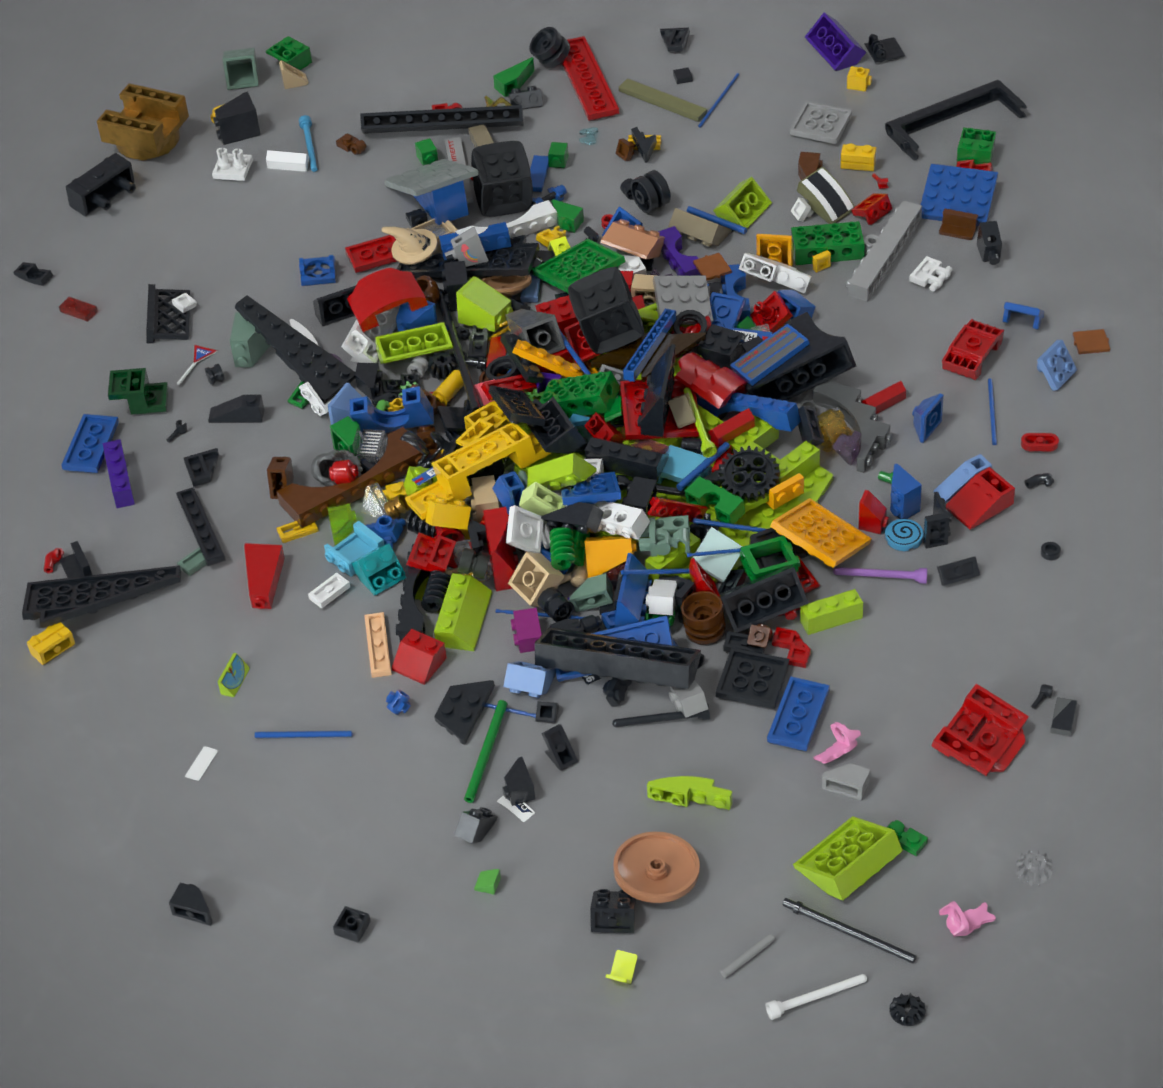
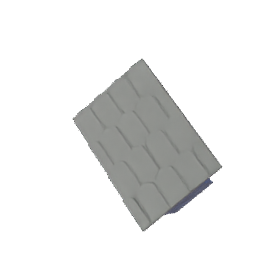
[384,159,479,225]

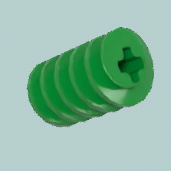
[549,528,576,571]

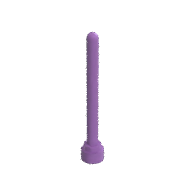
[833,567,927,584]

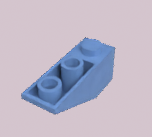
[933,454,992,503]

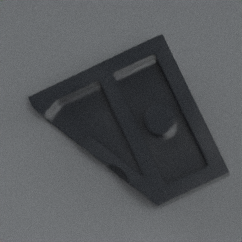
[660,27,690,52]

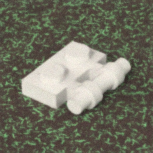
[909,256,952,292]

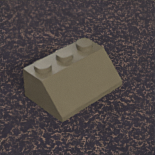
[668,208,732,247]

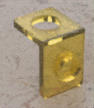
[484,96,512,107]

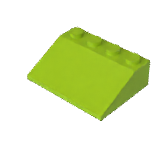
[793,816,903,900]

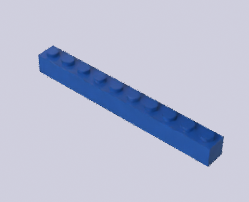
[623,308,676,382]

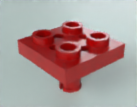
[750,291,793,334]

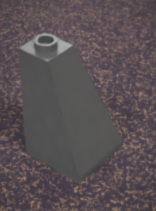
[505,309,565,354]

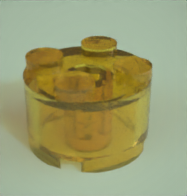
[817,409,852,452]

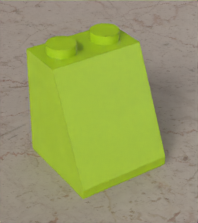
[456,276,513,332]

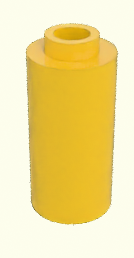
[432,370,464,405]

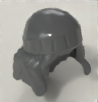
[311,450,363,486]

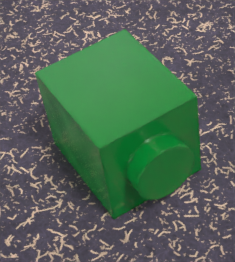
[415,138,438,165]
[548,142,569,168]

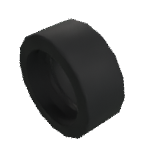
[673,310,707,344]
[486,356,521,380]

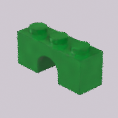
[685,477,746,524]

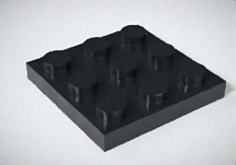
[715,647,790,709]

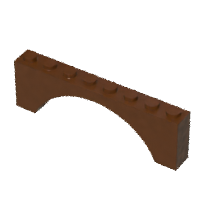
[277,427,428,528]

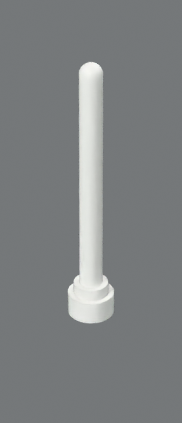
[765,974,867,1020]

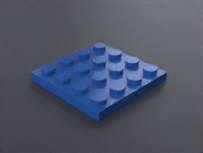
[921,164,998,226]

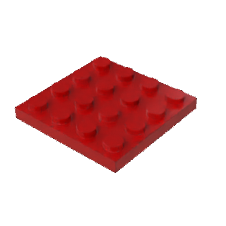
[620,379,699,440]

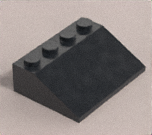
[638,344,675,437]

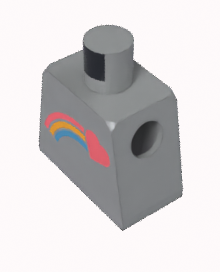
[444,226,488,267]

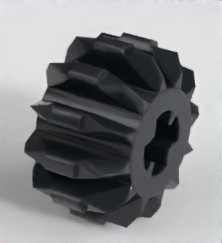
[428,351,458,380]

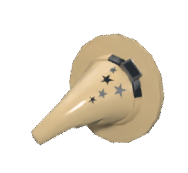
[382,227,438,265]

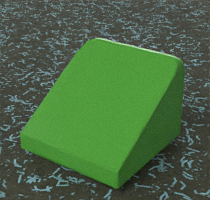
[474,869,501,895]

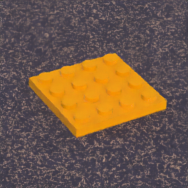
[770,498,872,568]

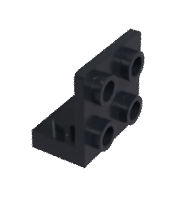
[437,397,482,432]
[923,492,952,549]
[590,889,636,933]

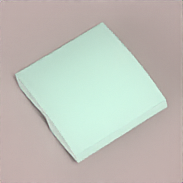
[692,527,742,583]

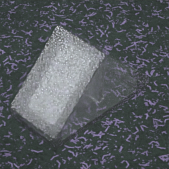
[361,483,388,518]

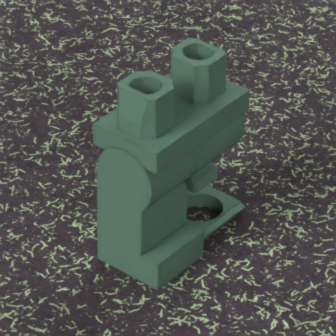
[639,515,690,557]

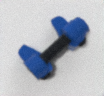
[531,185,567,207]

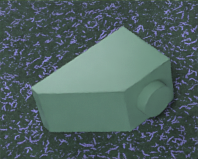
[570,573,613,613]

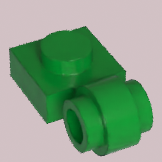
[887,820,928,856]

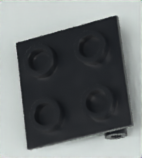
[864,34,905,63]

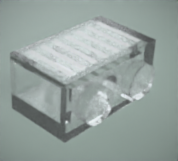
[356,429,388,464]

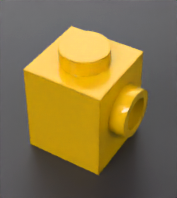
[847,66,872,92]

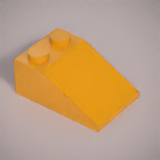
[756,234,793,267]

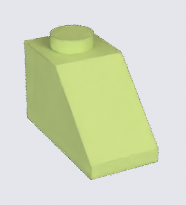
[519,482,565,516]

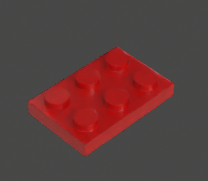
[345,235,397,273]

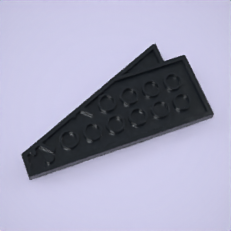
[397,235,540,278]
[22,565,181,628]

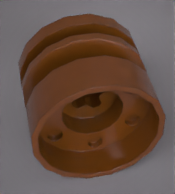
[681,591,726,644]

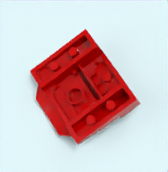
[347,267,428,332]
[674,352,747,409]
[931,683,1029,776]

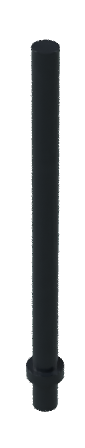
[783,898,917,963]

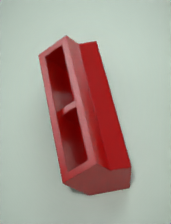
[861,381,906,414]
[708,408,755,447]

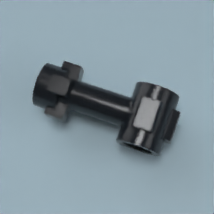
[463,351,487,370]

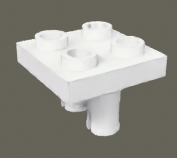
[212,148,253,181]

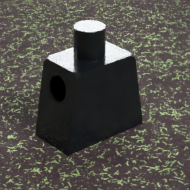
[977,221,1002,265]

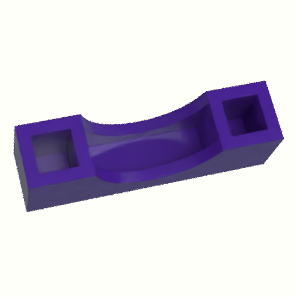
[658,226,702,276]
[102,439,135,509]

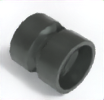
[458,547,491,579]

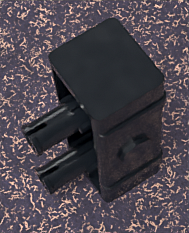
[65,153,136,216]

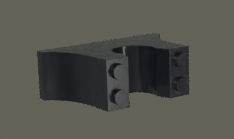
[742,312,857,401]

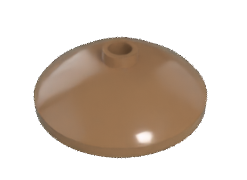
[482,275,532,298]

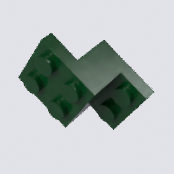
[108,368,169,415]

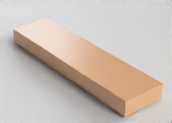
[364,612,392,678]

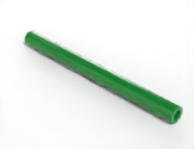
[464,700,508,803]

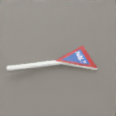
[177,345,218,385]

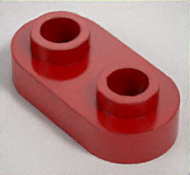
[1021,433,1059,452]

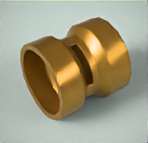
[384,494,410,519]

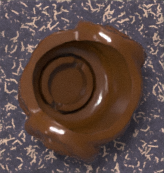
[416,275,441,305]

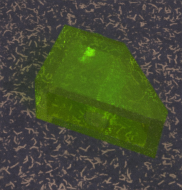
[327,503,357,546]

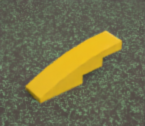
[456,411,510,447]

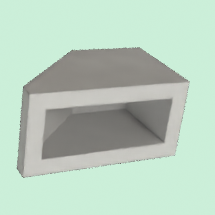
[822,763,870,801]

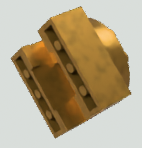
[97,83,189,161]

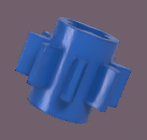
[386,690,411,715]

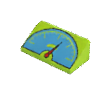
[218,653,249,697]

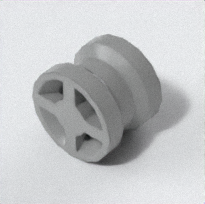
[407,356,429,379]

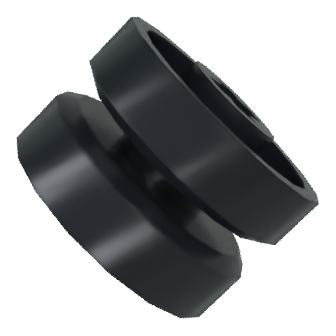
[529,27,570,68]
[630,170,671,213]

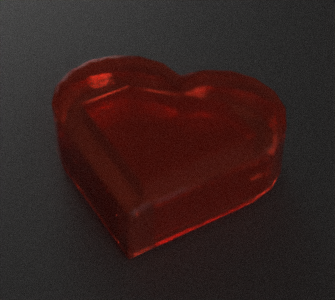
[607,561,626,581]

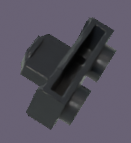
[602,677,632,707]

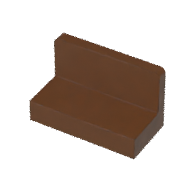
[939,208,978,240]

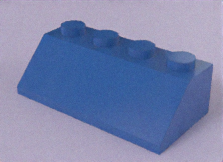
[614,553,652,628]

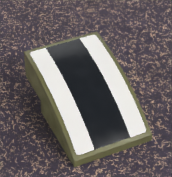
[797,166,855,224]

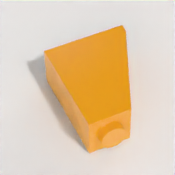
[585,535,637,578]

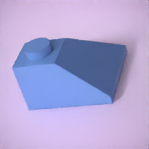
[328,383,362,425]

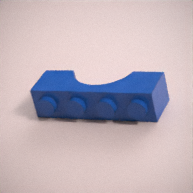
[439,222,511,260]
[721,264,750,322]

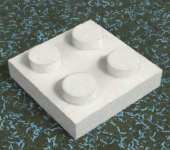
[506,505,543,553]

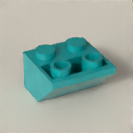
[351,543,407,595]

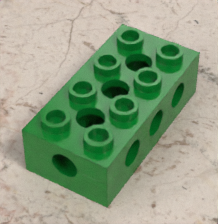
[791,221,865,265]
[539,371,620,418]

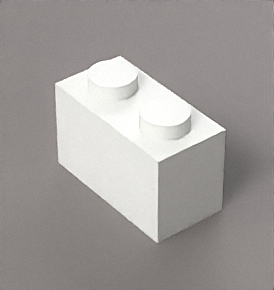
[646,579,677,615]

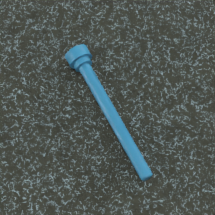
[299,115,318,172]

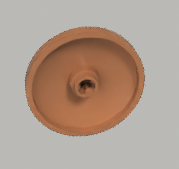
[613,832,700,903]

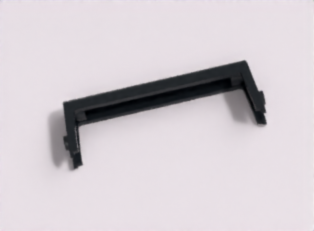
[885,80,1027,160]

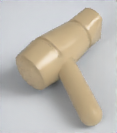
[559,558,588,588]

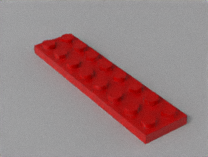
[562,36,619,120]

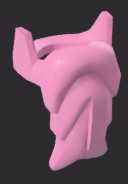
[813,722,861,764]
[939,901,996,937]

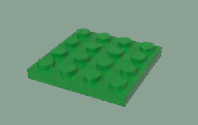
[532,239,626,293]

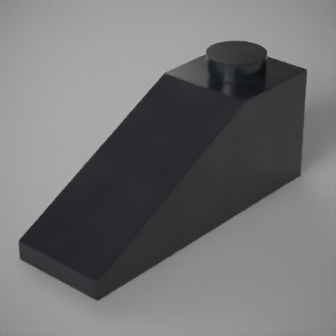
[208,394,264,423]

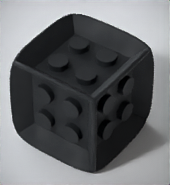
[471,141,533,217]
[568,267,644,354]

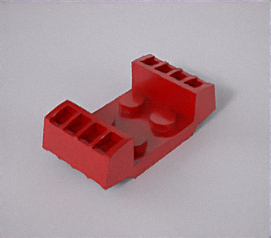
[942,319,1004,380]

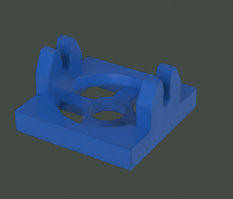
[299,255,336,286]
[1002,302,1045,330]

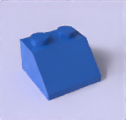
[890,463,922,519]

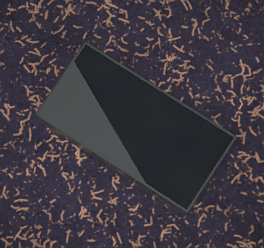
[1050,697,1078,736]

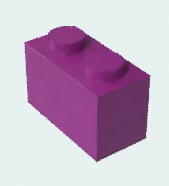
[510,608,542,653]

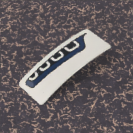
[497,795,535,822]

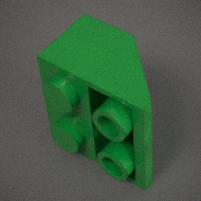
[266,36,312,70]
[957,127,996,165]

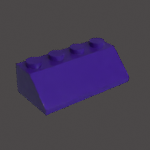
[805,12,866,71]

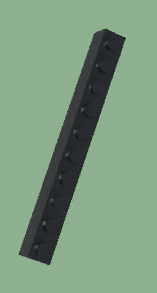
[360,105,524,134]

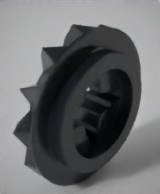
[889,993,926,1026]

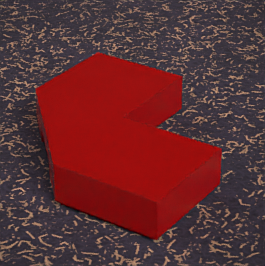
[772,627,811,668]

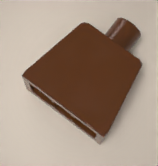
[267,456,294,499]

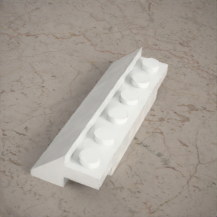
[341,305,400,363]

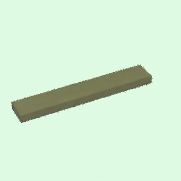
[618,78,707,122]

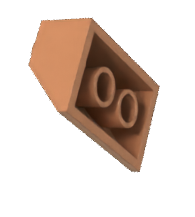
[600,219,665,259]

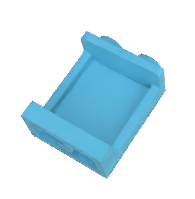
[657,445,713,486]
[324,521,384,577]

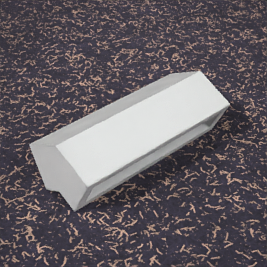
[266,150,309,172]

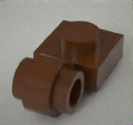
[336,133,367,155]

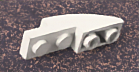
[739,253,812,293]

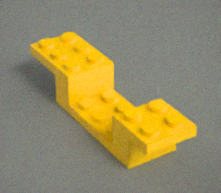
[405,422,551,521]

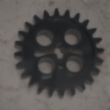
[718,446,780,502]

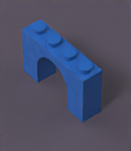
[350,386,434,437]

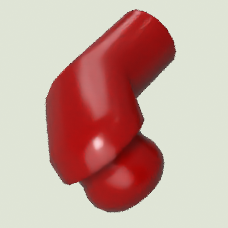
[44,547,64,573]

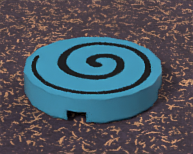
[885,519,924,551]

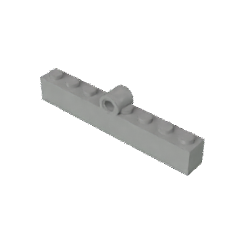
[846,201,922,302]

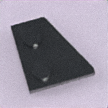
[183,448,219,487]

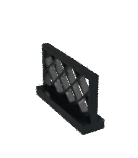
[146,284,190,343]

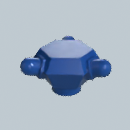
[365,515,406,549]

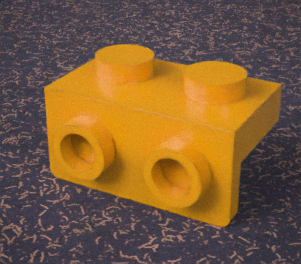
[766,473,804,510]

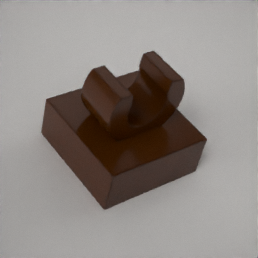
[615,138,636,161]

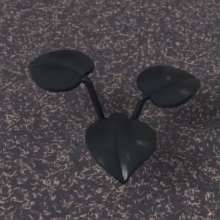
[400,431,472,486]

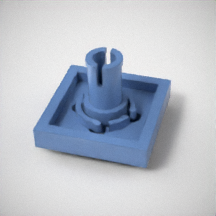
[1037,339,1077,391]

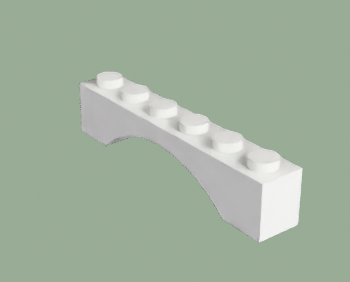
[455,200,558,238]

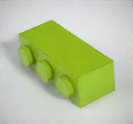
[800,589,863,635]

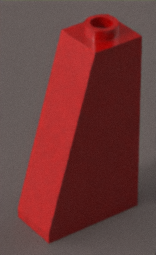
[244,543,285,609]

